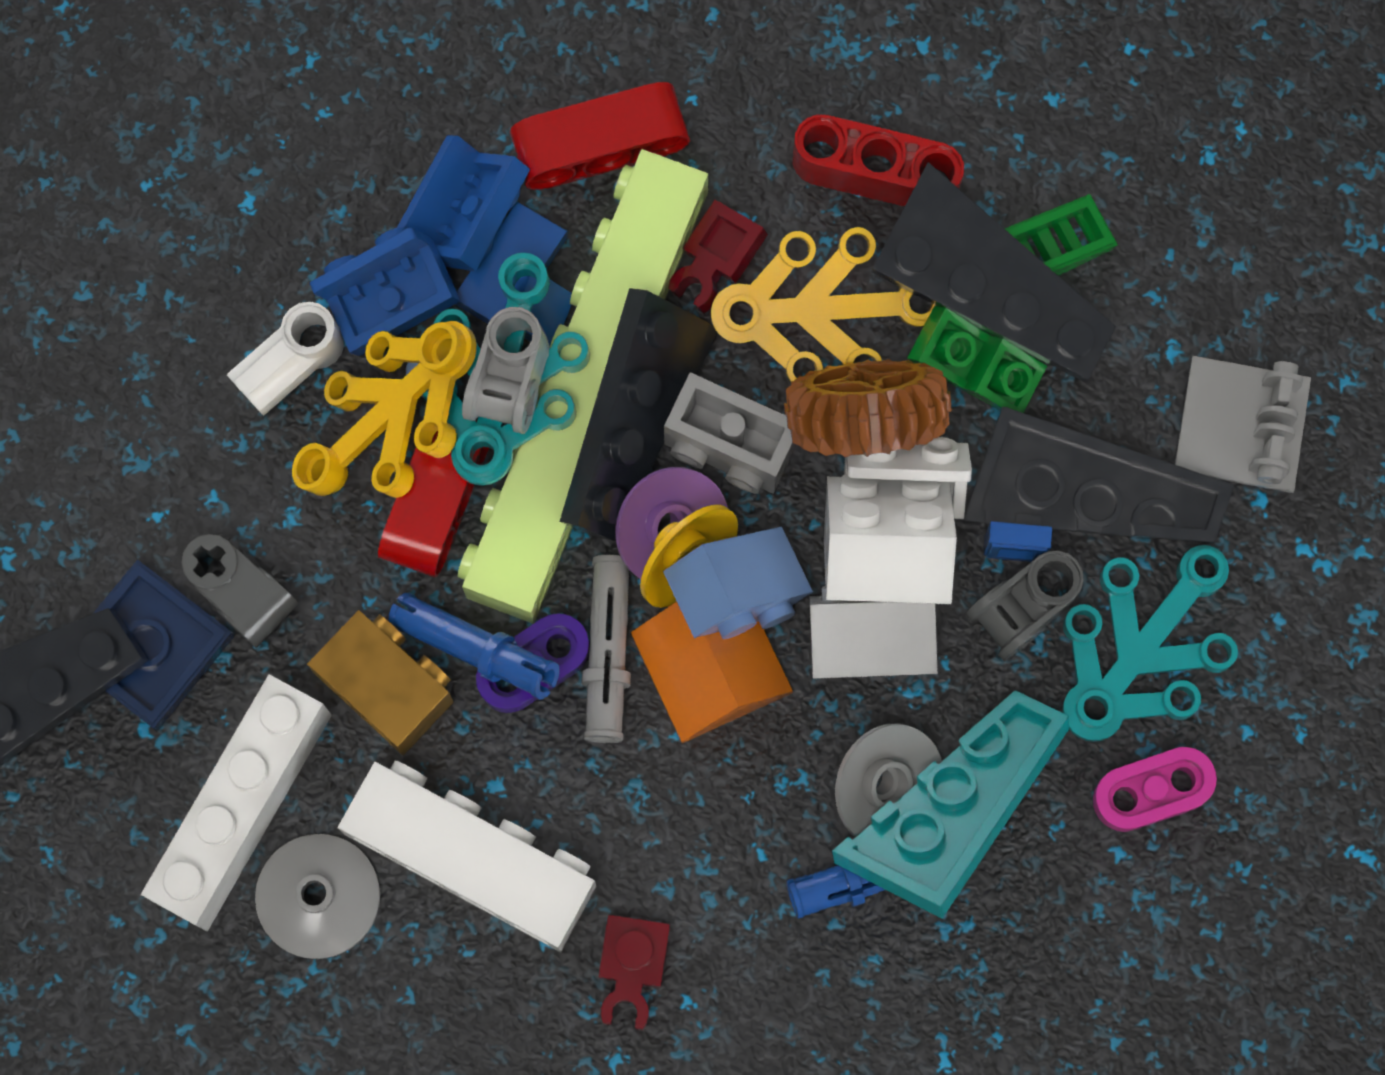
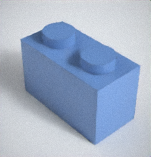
[663,527,813,640]

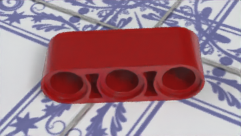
[510,82,690,190]
[792,114,964,207]
[378,418,489,578]

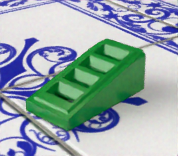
[1004,194,1118,276]

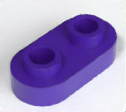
[476,614,589,713]

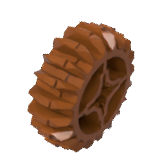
[784,359,952,457]

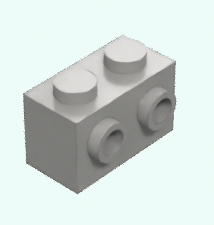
[664,372,797,494]
[809,586,938,679]

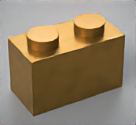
[307,610,453,756]

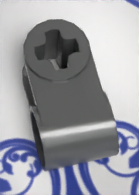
[181,534,299,648]
[965,551,1084,662]

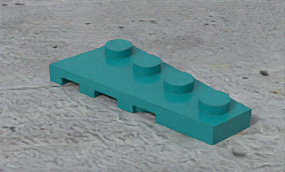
[832,691,1069,919]

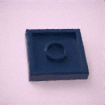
[93,560,235,731]

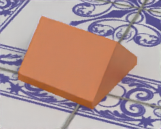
[631,602,793,744]

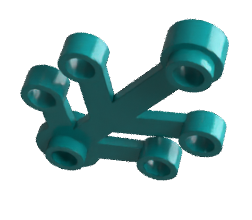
[422,253,590,485]
[1062,545,1238,742]

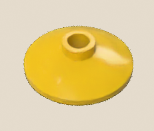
[640,504,738,608]

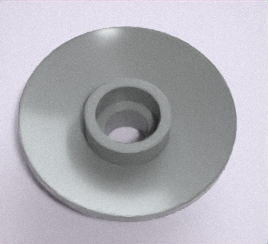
[835,724,942,837]
[255,834,380,959]

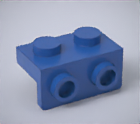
[397,135,530,271]
[309,227,461,356]

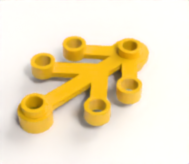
[711,227,936,382]
[292,321,477,498]

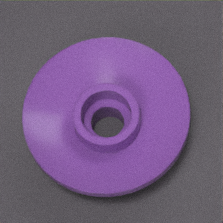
[616,467,728,579]

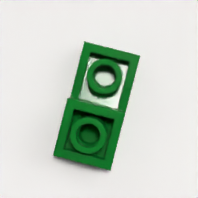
[907,305,1047,413]

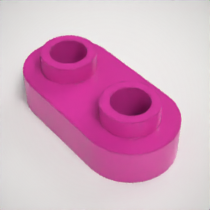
[1093,747,1217,832]

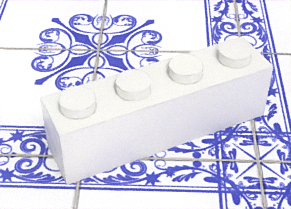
[141,674,332,932]
[337,760,597,953]

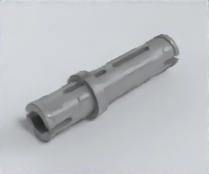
[581,555,631,743]

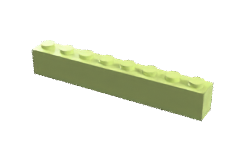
[457,149,708,624]

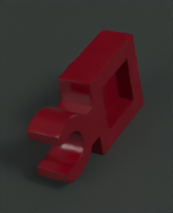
[668,199,768,313]
[598,915,670,1030]

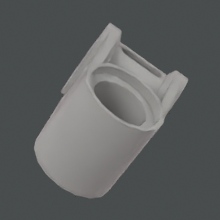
[462,307,549,434]

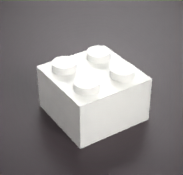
[824,474,957,604]

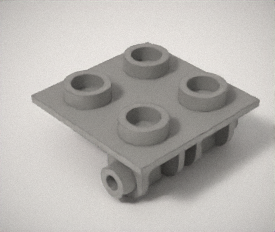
[1175,356,1311,493]

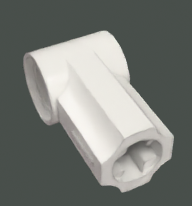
[227,302,345,416]

